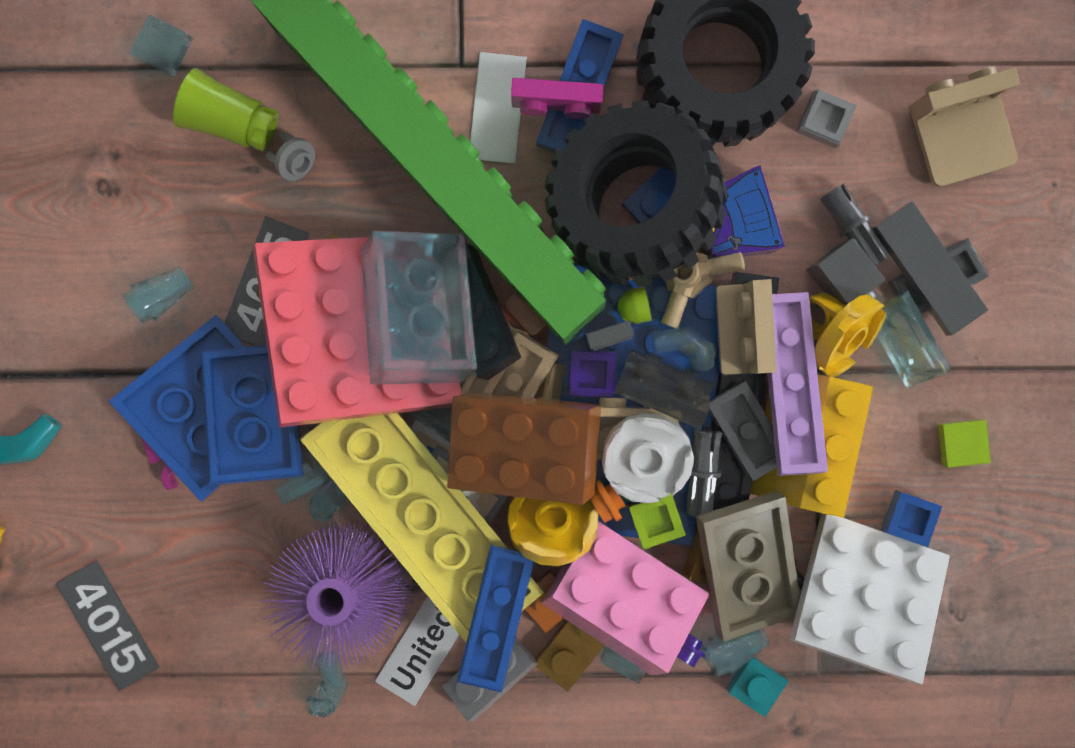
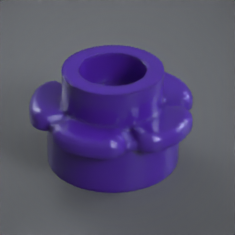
[677,634,706,668]

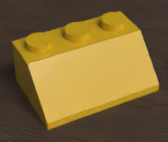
[750,374,874,518]

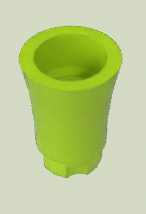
[173,68,279,152]

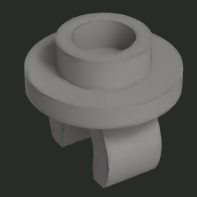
[266,133,315,181]

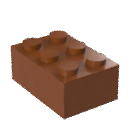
[447,392,601,505]

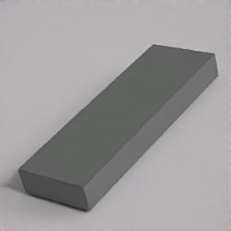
[872,201,988,336]

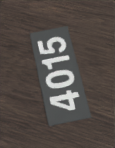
[224,216,309,346]
[56,560,160,691]

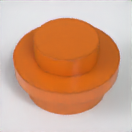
[590,479,626,523]

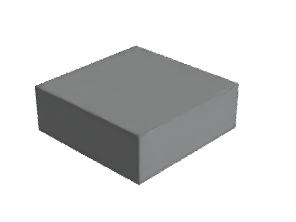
[796,89,857,149]

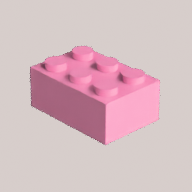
[541,521,709,675]

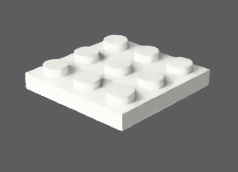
[789,514,950,684]

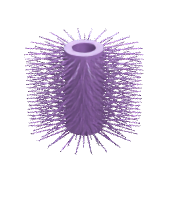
[261,521,414,671]

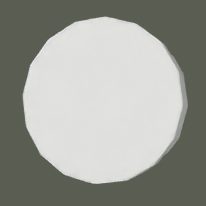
[601,412,694,503]

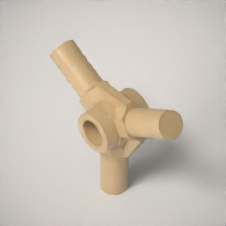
[661,252,745,329]

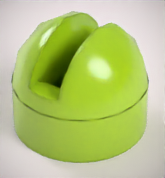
[618,286,652,324]

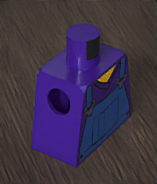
[703,165,785,259]

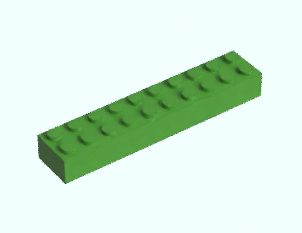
[250,0,606,346]

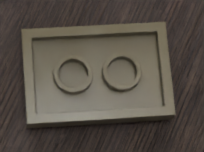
[696,491,800,642]

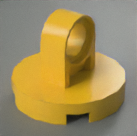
[809,293,886,377]
[508,497,598,566]

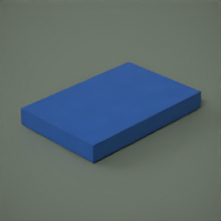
[201,345,304,486]

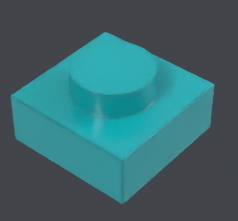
[726,653,789,717]

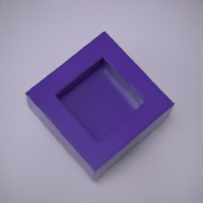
[569,351,616,398]

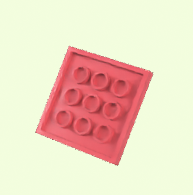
[253,233,462,428]

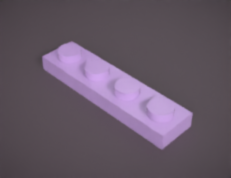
[767,292,828,476]

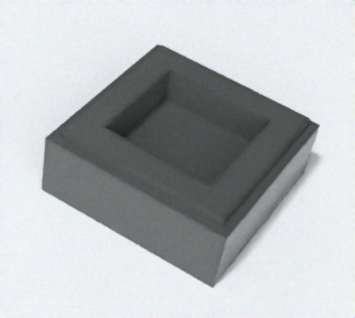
[584,320,634,352]

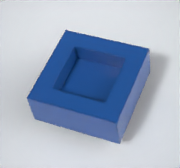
[881,490,942,547]

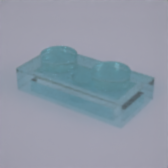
[877,291,951,388]

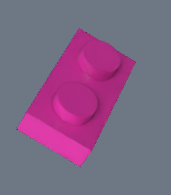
[511,78,604,119]

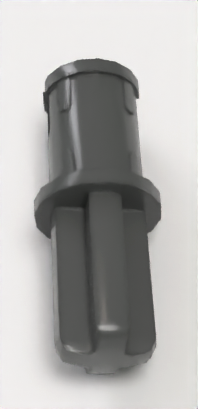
[820,183,889,266]
[686,427,723,517]

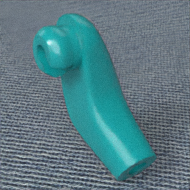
[0,414,62,465]

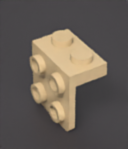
[909,66,1021,187]

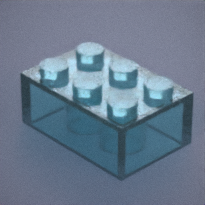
[361,231,477,384]

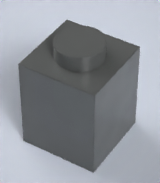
[807,238,886,305]

